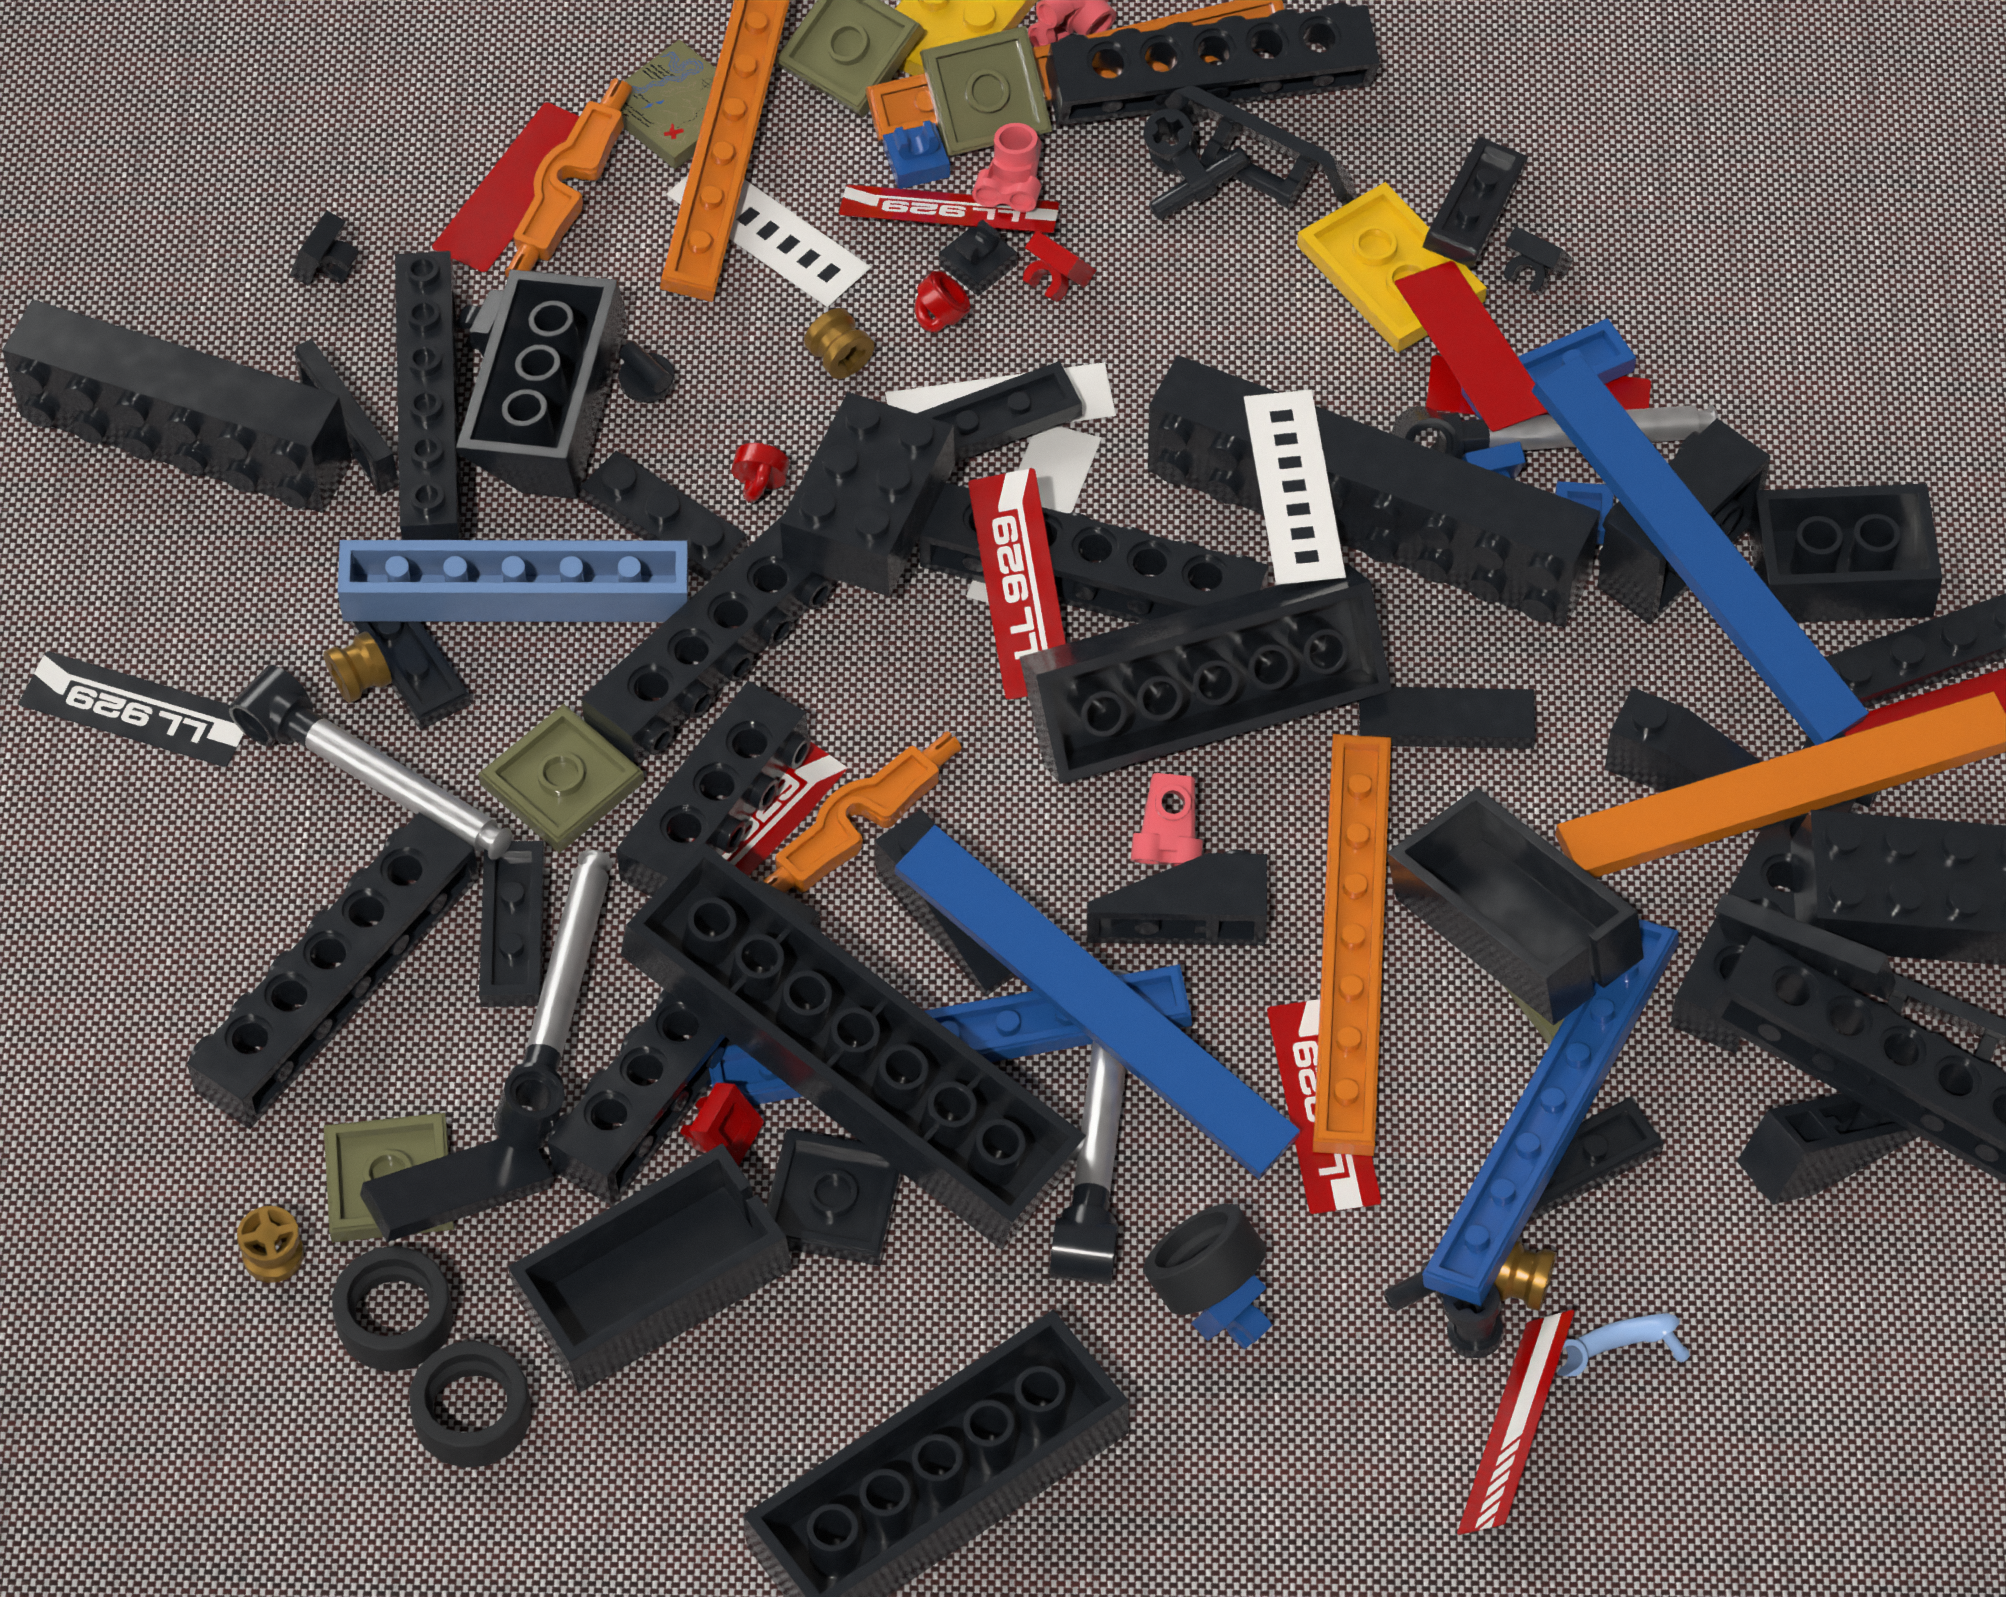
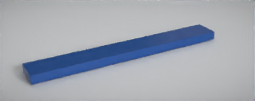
[1532,355,1869,745]
[895,825,1300,1180]
[1422,919,1679,1306]
[709,964,1192,1106]

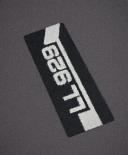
[19,651,244,767]

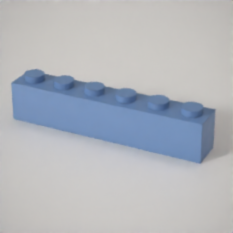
[338,540,689,622]

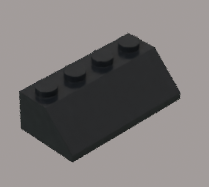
[456,269,628,499]

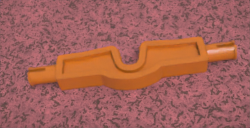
[505,78,632,277]
[763,731,962,893]

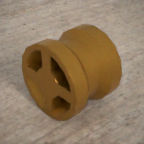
[804,308,875,379]
[323,631,392,703]
[237,1206,304,1283]
[1494,1241,1557,1312]

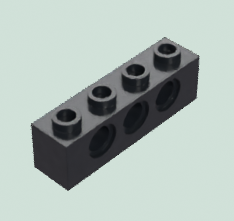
[616,681,811,897]

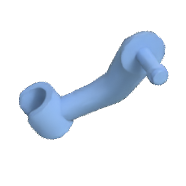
[1557,1313,1690,1376]

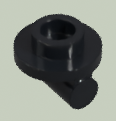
[619,341,675,402]

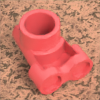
[1028,0,1117,47]
[972,123,1042,212]
[1130,773,1203,867]

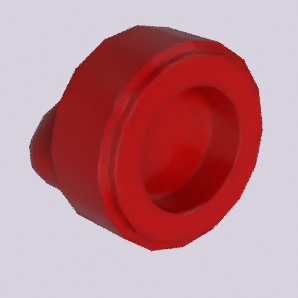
[914,271,971,333]
[731,443,790,503]

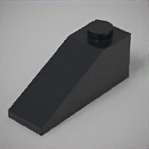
[1604,687,1762,830]
[874,809,1016,997]
[1087,850,1267,946]
[1736,1093,1920,1205]

